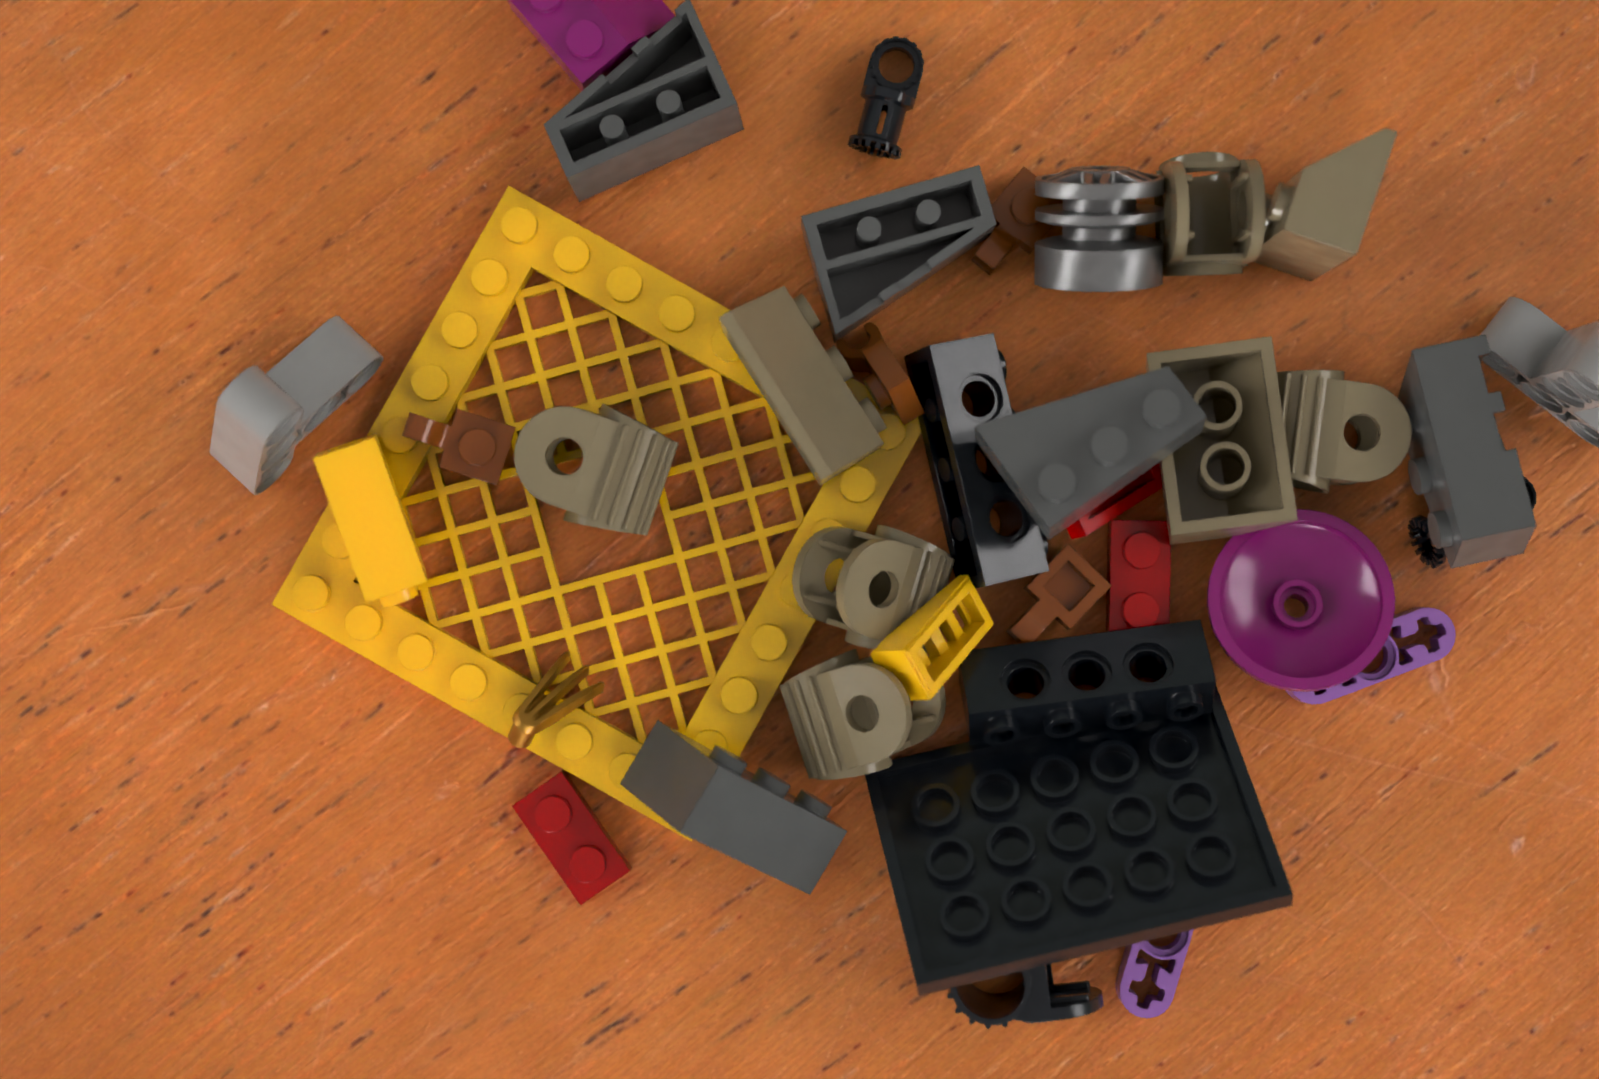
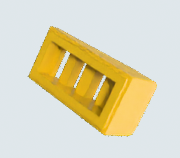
[871,575,994,701]

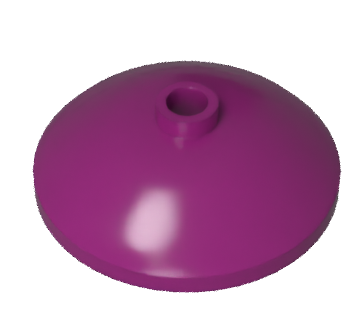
[1207,509,1395,692]

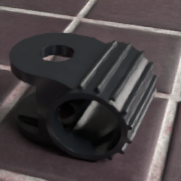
[947,964,1104,1029]

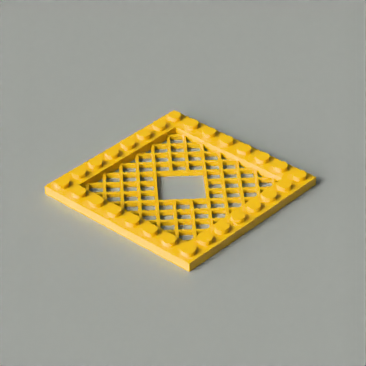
[271,186,921,842]

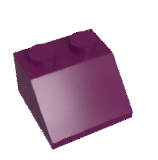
[507,0,675,91]

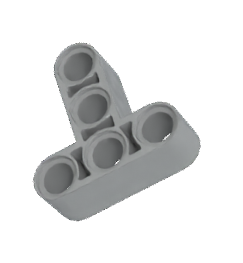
[1480,297,1599,448]
[209,316,383,495]

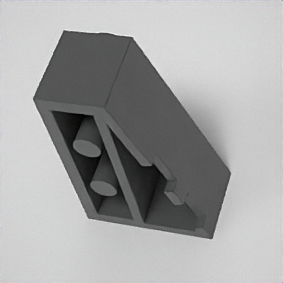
[544,0,744,202]
[801,165,997,343]
[1398,334,1536,569]
[974,366,1207,540]
[620,720,847,895]

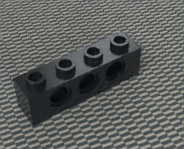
[904,333,1049,588]
[959,619,1216,746]

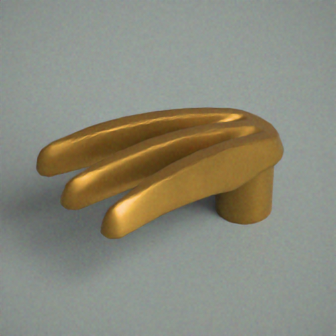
[508,651,605,748]

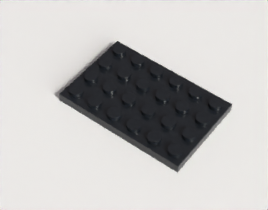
[865,686,1293,996]

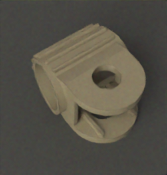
[1154,152,1266,276]
[1277,370,1412,493]
[514,404,679,536]
[792,525,955,653]
[779,649,946,780]

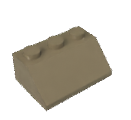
[1253,128,1397,281]
[719,286,886,486]
[1146,336,1298,545]

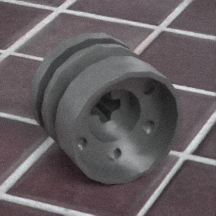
[1034,165,1165,292]

